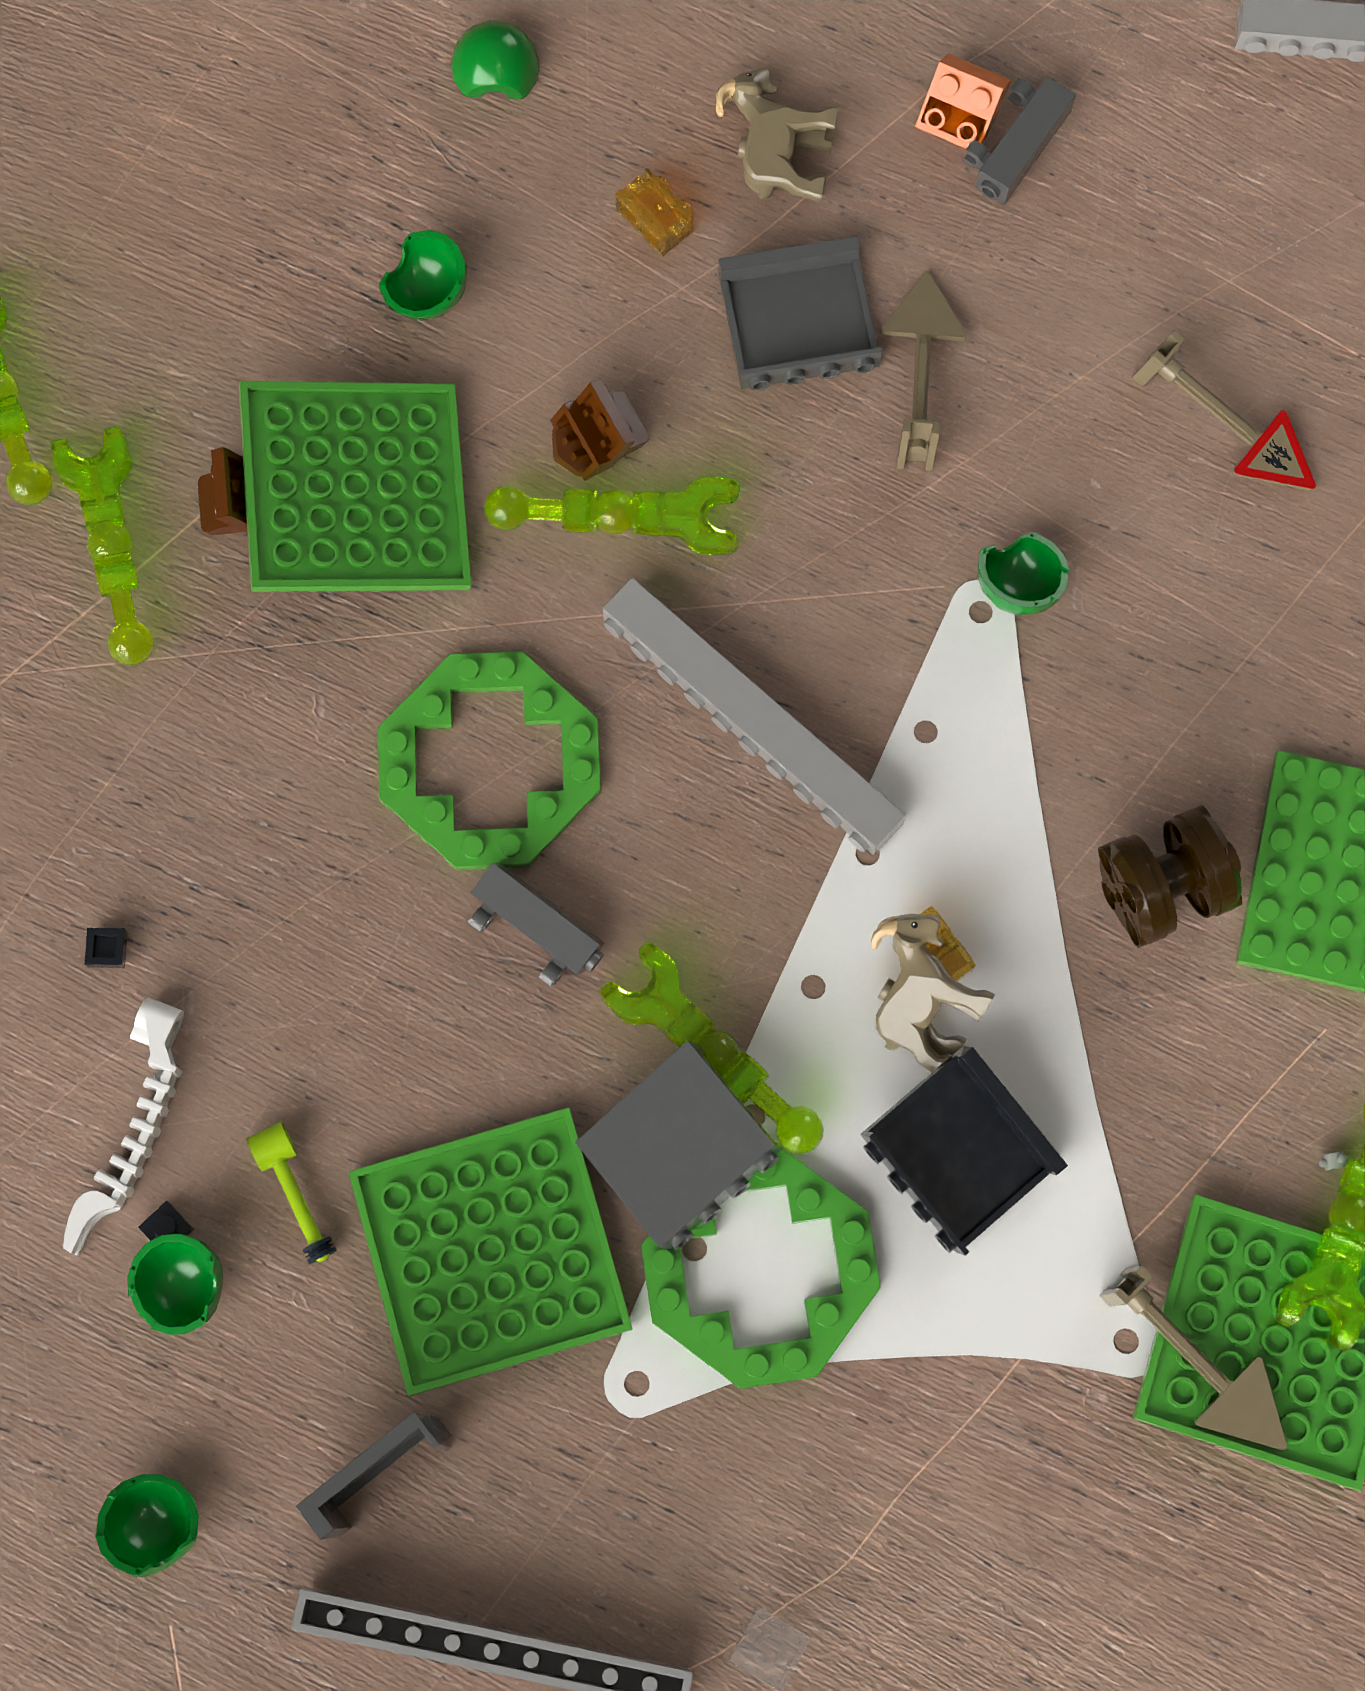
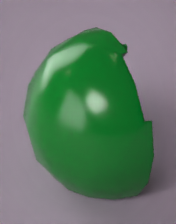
[450,20,540,99]
[379,230,467,321]
[977,532,1070,616]
[127,1234,223,1335]
[95,1474,199,1578]

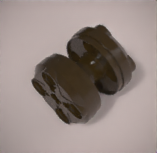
[1098,805,1242,948]

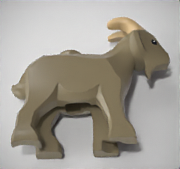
[716,68,839,202]
[871,914,995,1073]

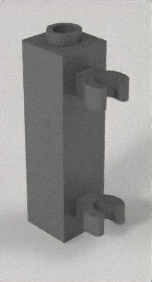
[963,77,1076,205]
[468,862,605,986]

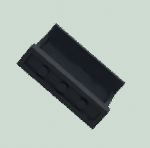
[860,1046,1068,1256]

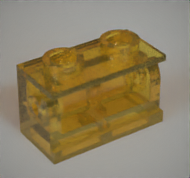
[616,168,694,257]

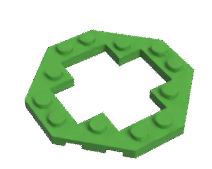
[378,651,601,870]
[641,1149,881,1389]

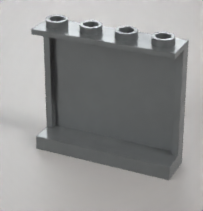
[718,236,882,390]
[575,1040,784,1250]
[295,1412,452,1540]

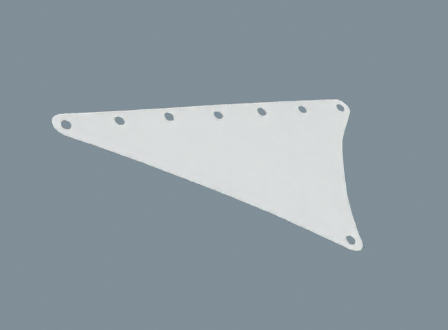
[604,580,1156,1418]

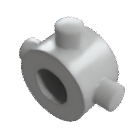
[1319,1151,1351,1171]

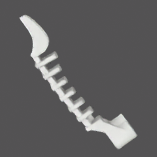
[63,997,184,1256]

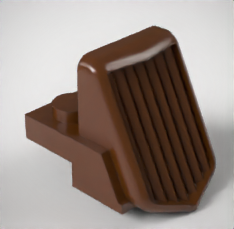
[550,378,649,481]
[198,447,248,535]

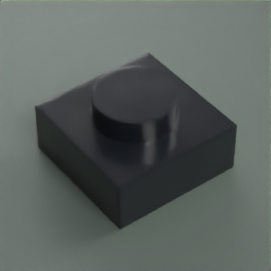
[84,928,127,968]
[138,1200,195,1241]

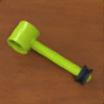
[246,1121,337,1264]

